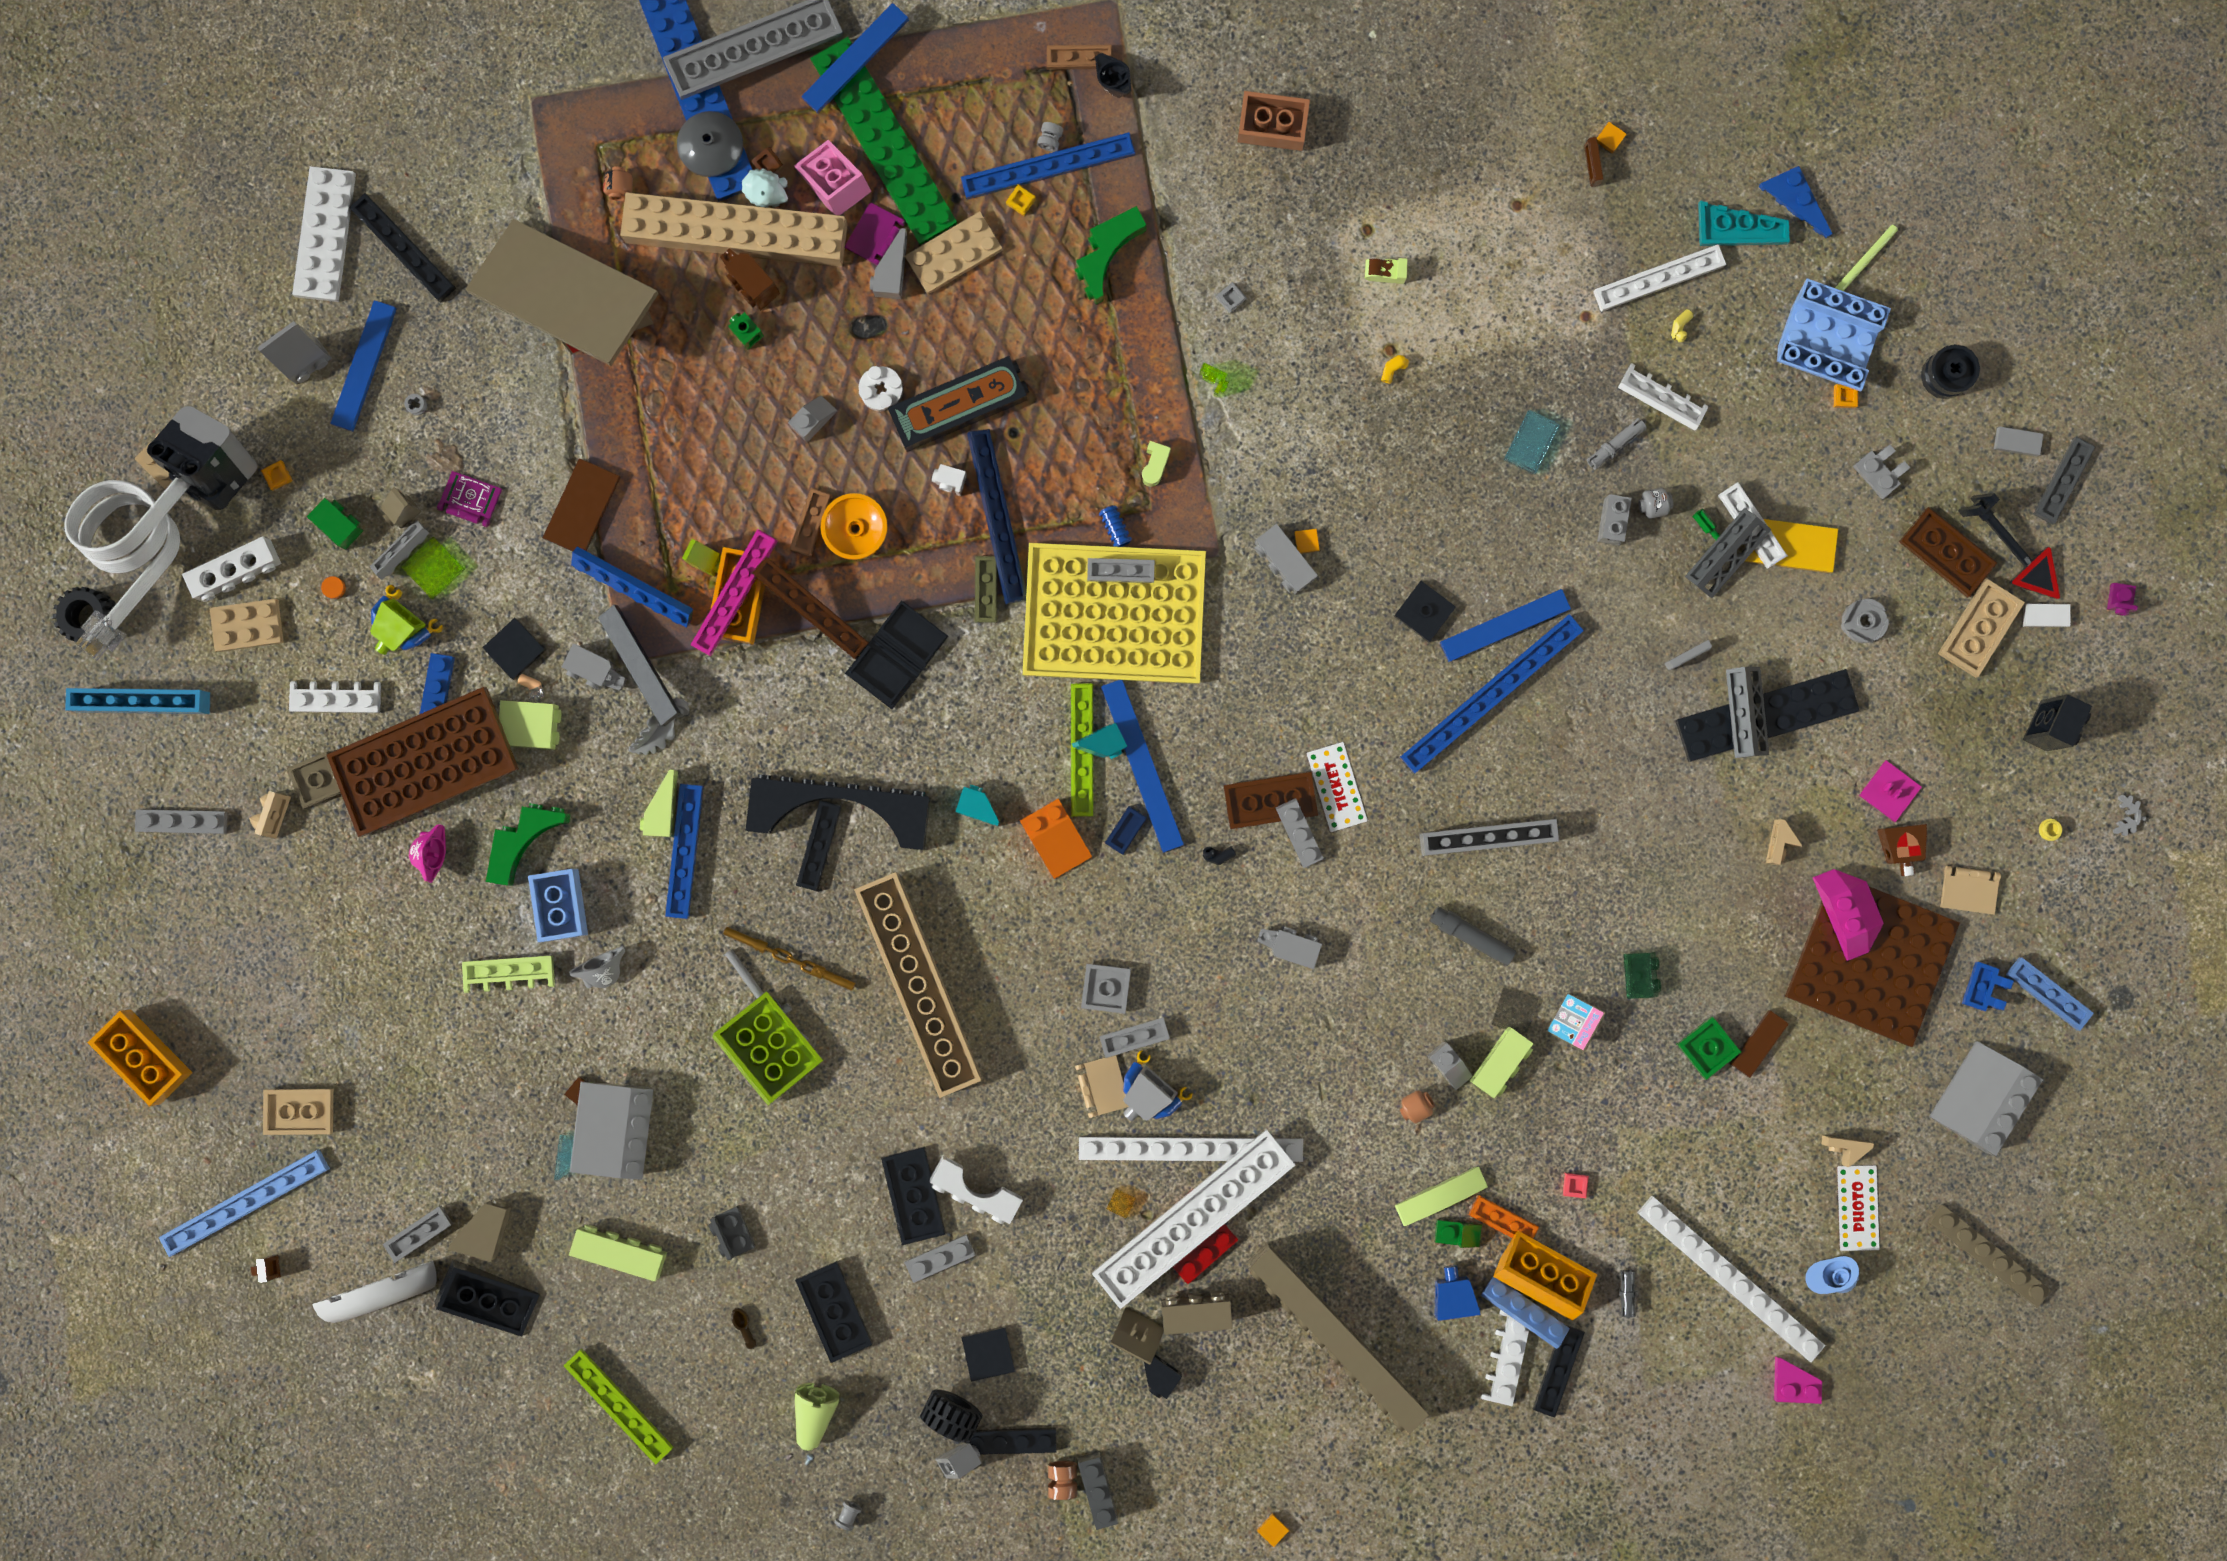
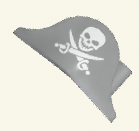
[569,946,625,988]

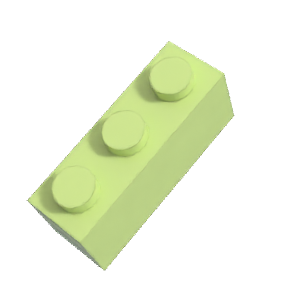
[1469,1027,1533,1098]

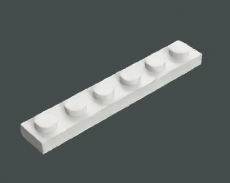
[1593,245,1726,312]

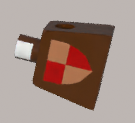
[1877,824,1927,876]

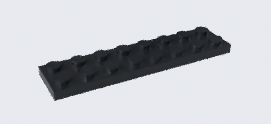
[1675,669,1860,762]

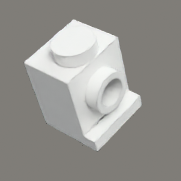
[932,464,967,496]

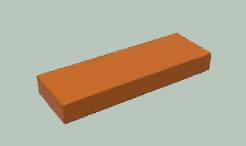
[1468,1195,1539,1239]

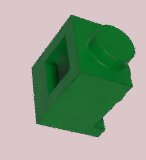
[728,312,764,350]

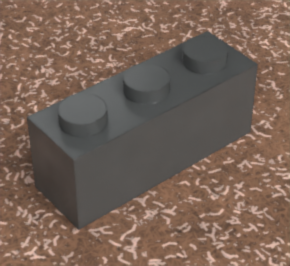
[1078,1451,1118,1530]

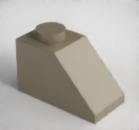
[381,487,421,528]

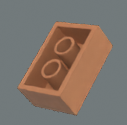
[1237,91,1310,151]

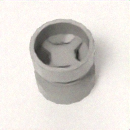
[1037,122,1064,152]

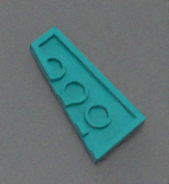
[1698,200,1790,246]

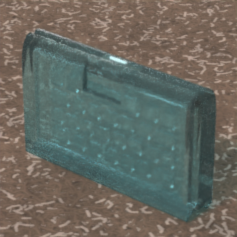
[1503,410,1560,474]

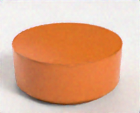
[321,576,346,599]

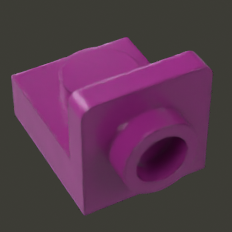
[2107,583,2138,616]

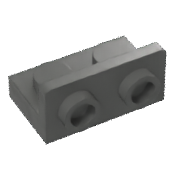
[709,1206,756,1260]

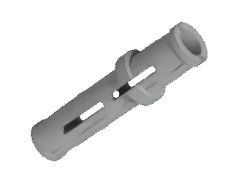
[1587,418,1647,470]

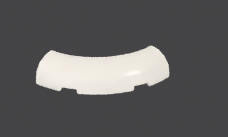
[313,1261,437,1323]

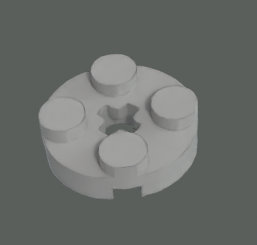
[1841,599,1889,643]

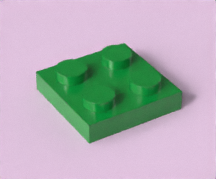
[1676,1016,1741,1080]

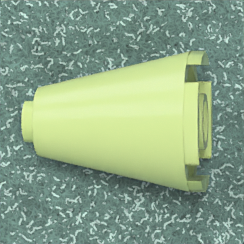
[794,1383,839,1451]

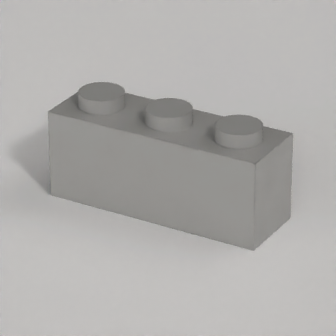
[1254,524,1318,595]

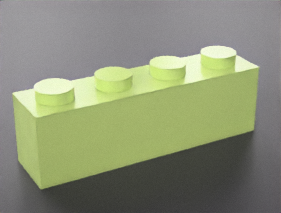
[569,1225,667,1281]

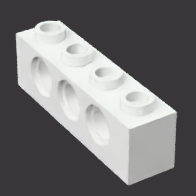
[182,537,282,602]

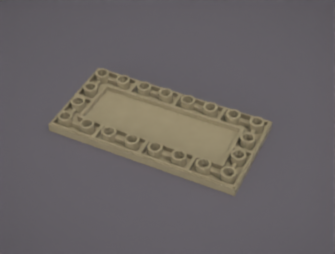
[465,219,659,366]

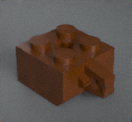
[720,248,780,311]

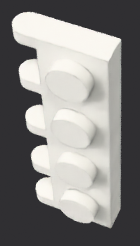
[1618,363,1708,431]
[289,681,381,713]
[1481,1309,1529,1406]

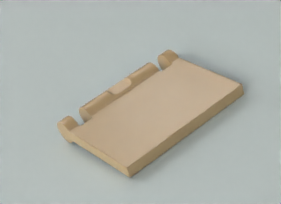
[1940,866,2001,915]
[1075,1055,1129,1118]

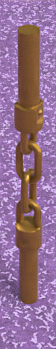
[723,927,856,991]

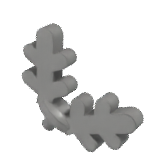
[2113,795,2146,836]

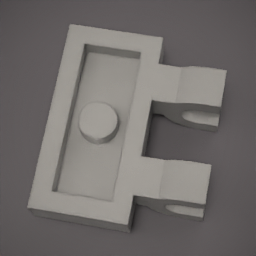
[1853,444,1911,499]

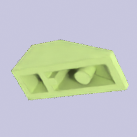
[640,770,678,837]

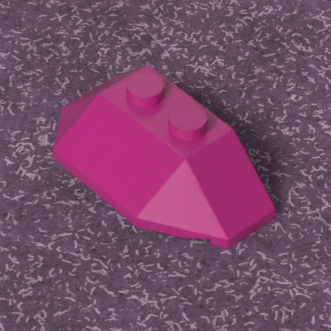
[1812,869,1884,961]

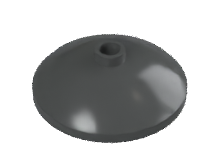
[677,111,743,177]

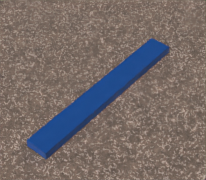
[961,132,1135,200]
[1101,680,1184,853]

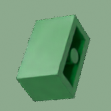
[307,498,364,550]

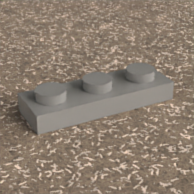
[370,519,429,580]
[1087,558,1155,583]
[1276,798,1324,868]
[1099,1017,1170,1058]
[383,1205,453,1263]
[904,1234,976,1283]

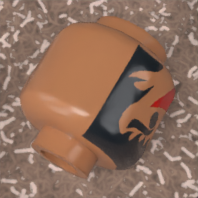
[603,166,633,201]

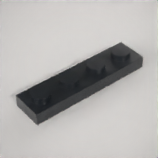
[969,1428,1057,1455]

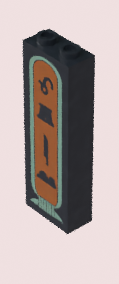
[888,356,1029,452]

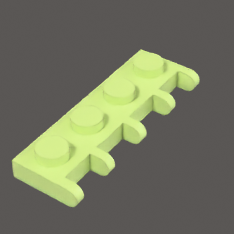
[462,956,555,993]

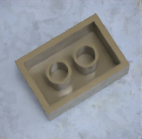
[1161,1291,1233,1335]

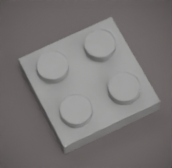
[1081,964,1131,1014]

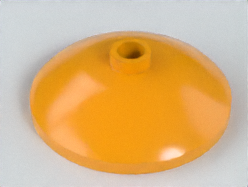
[821,493,888,560]

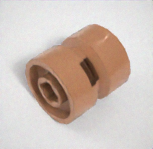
[1048,1461,1077,1500]

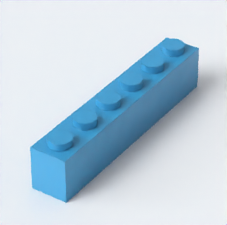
[65,688,210,714]

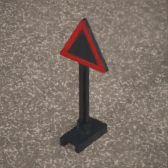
[1958,493,2060,599]

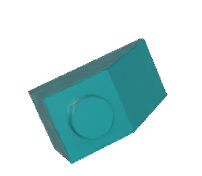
[1072,723,1127,759]
[955,784,1000,827]

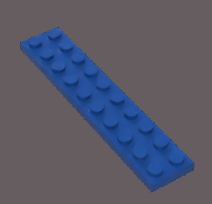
[639,0,752,202]

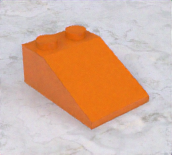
[1020,798,1092,879]

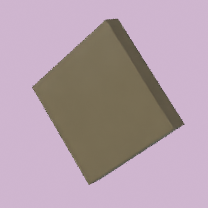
[287,751,341,809]

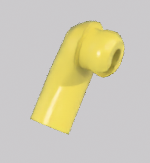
[1671,309,1693,343]

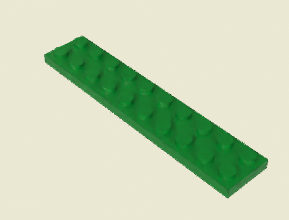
[810,37,958,246]

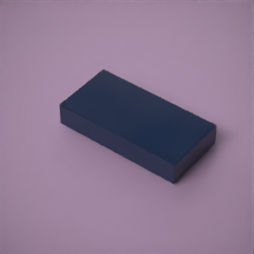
[1105,806,1147,855]

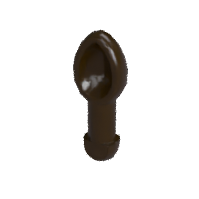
[731,1308,757,1349]

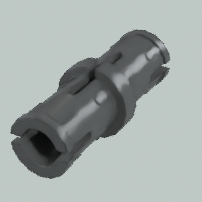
[1619,1270,1637,1318]

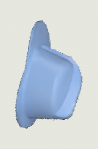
[1805,1256,1859,1294]

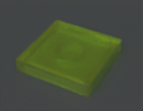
[401,537,465,599]

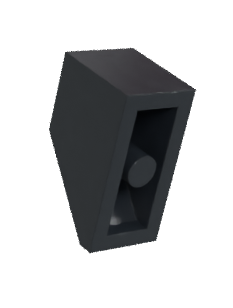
[1144,1354,1182,1399]

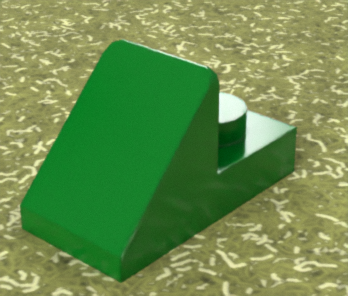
[1434,1219,1482,1248]

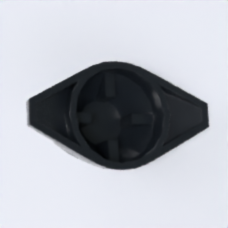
[1095,53,1131,98]

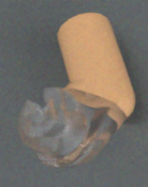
[518,674,544,703]

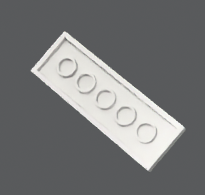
[292,166,356,302]

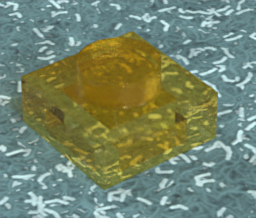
[1106,1188,1136,1219]

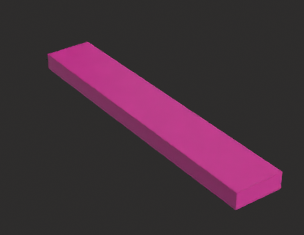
[691,529,778,656]

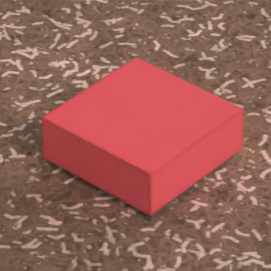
[1563,1173,1589,1199]

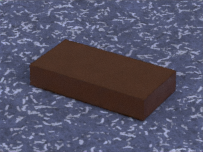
[1584,137,1603,187]

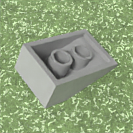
[257,321,332,384]

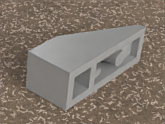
[870,228,908,299]

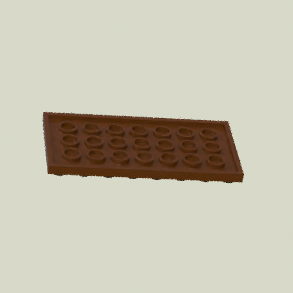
[326,687,519,837]

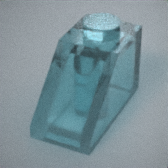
[554,1133,574,1180]

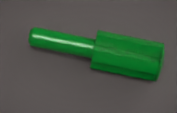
[1692,508,1720,541]

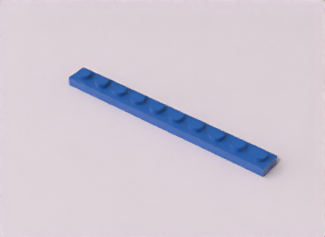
[1400,614,1584,774]

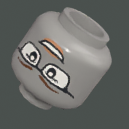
[1638,488,1673,519]

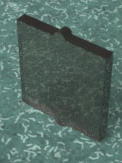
[1491,988,1539,1036]

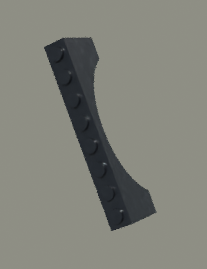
[745,774,931,850]

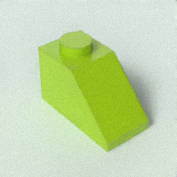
[682,539,721,577]

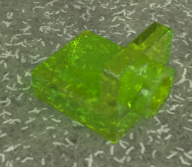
[1200,363,1229,398]

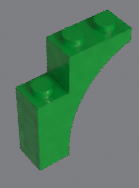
[1074,206,1147,305]
[485,803,571,886]

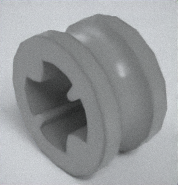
[404,394,427,415]

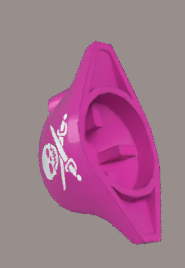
[409,824,446,883]

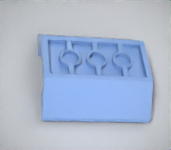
[1777,278,1891,392]

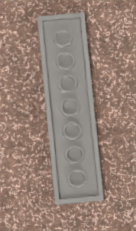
[663,0,843,100]

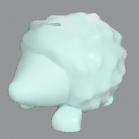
[742,168,788,208]

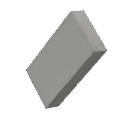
[1994,427,2043,457]
[1664,640,1712,670]

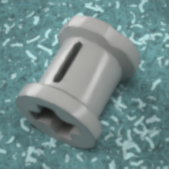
[834,1500,862,1531]

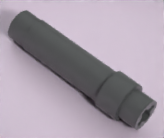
[1429,906,1516,966]

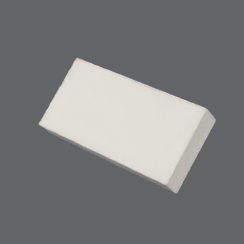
[2023,604,2070,627]

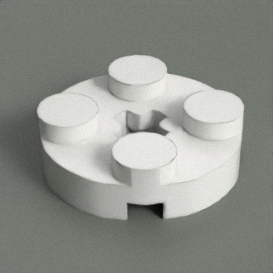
[859,366,903,412]

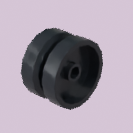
[1921,344,1980,399]

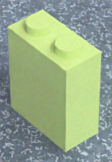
[499,700,561,750]

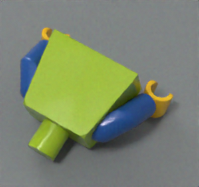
[370,585,443,655]

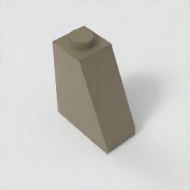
[448,1199,512,1262]

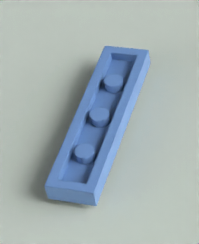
[2006,957,2094,1031]
[1481,1277,1570,1349]

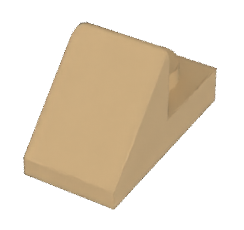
[1766,819,1802,865]
[1821,1135,1874,1167]

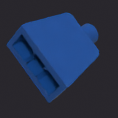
[1434,1265,1481,1321]

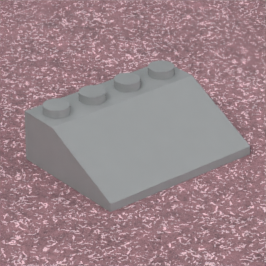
[1929,1041,2043,1156]
[569,1082,653,1180]

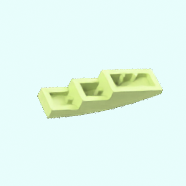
[1395,1167,1488,1226]

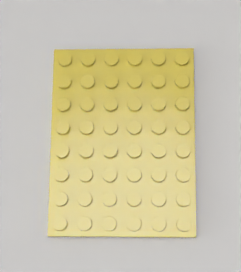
[1022,543,1206,684]

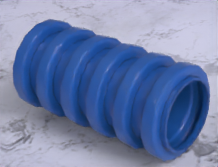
[1099,505,1132,547]

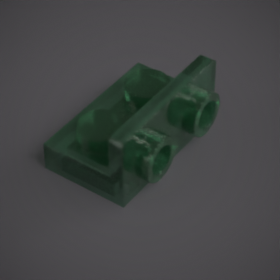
[1623,952,1661,999]

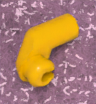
[1381,355,1409,384]

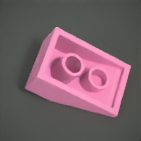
[794,140,871,216]

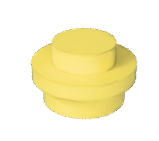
[2039,819,2062,841]

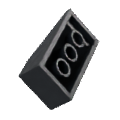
[434,1259,540,1337]

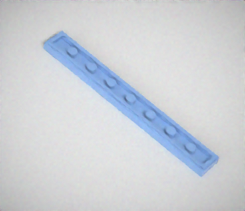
[159,1149,330,1257]

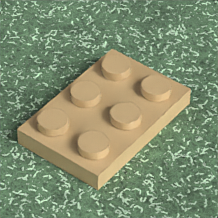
[210,599,284,652]
[263,1089,334,1135]

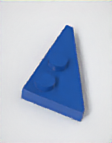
[1759,166,1832,238]

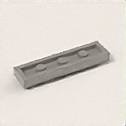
[135,810,228,834]

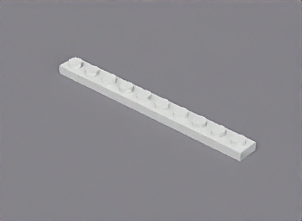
[1079,1136,1303,1162]
[1637,1196,1826,1362]

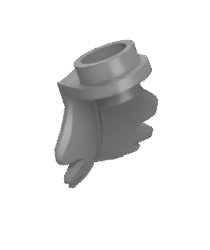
[628,698,690,755]

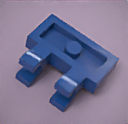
[1962,962,2013,1011]

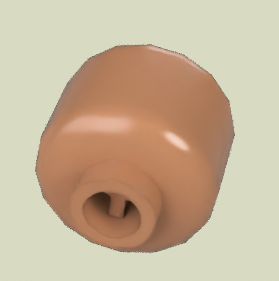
[1400,1090,1435,1124]

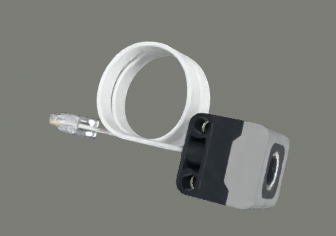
[64,406,257,661]

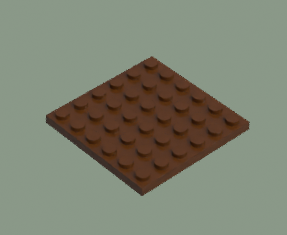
[1785,886,1960,1047]

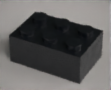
[2023,694,2092,751]

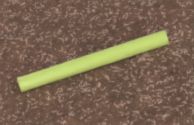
[1835,225,1898,291]

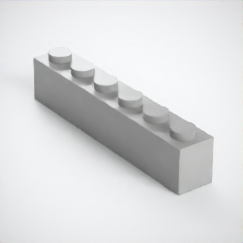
[1419,819,1559,856]

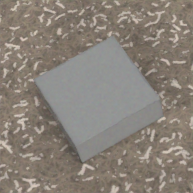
[1216,282,1247,314]

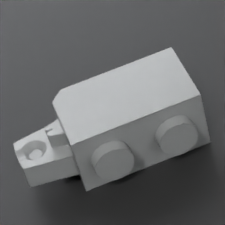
[562,644,627,691]
[1257,927,1322,969]

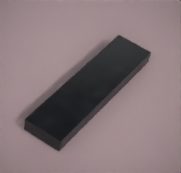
[796,800,842,892]
[1532,1324,1585,1418]

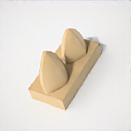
[249,791,291,839]

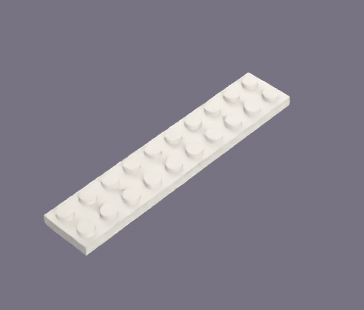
[1092,1129,1295,1309]

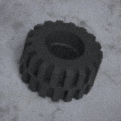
[53,587,117,644]
[920,1389,983,1443]

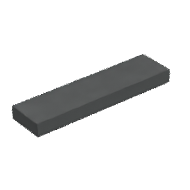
[2033,436,2096,525]

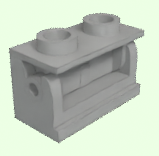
[1597,494,1632,546]

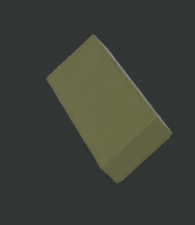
[975,556,998,623]

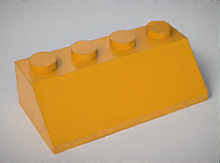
[1493,1231,1597,1321]

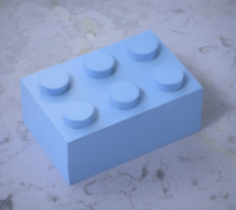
[528,869,588,942]

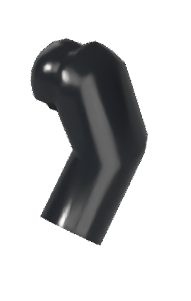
[1203,846,1237,865]

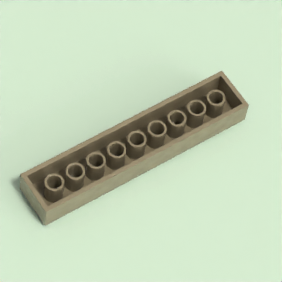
[1248,1242,1429,1434]

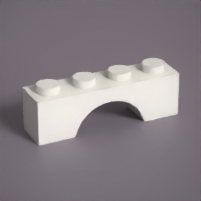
[930,1156,1023,1224]

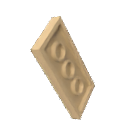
[905,211,1003,295]
[1938,579,2025,678]

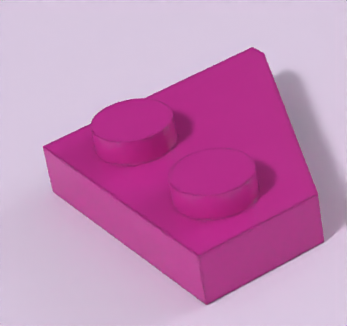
[1774,1356,1822,1404]

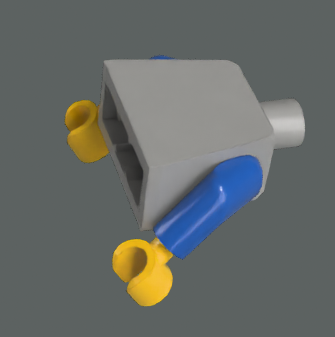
[1123,1050,1192,1121]

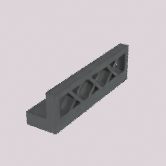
[1685,508,1771,598]
[1726,667,1769,758]

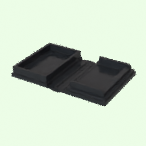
[845,600,949,710]

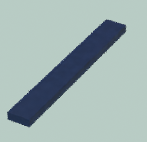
[967,429,1027,604]

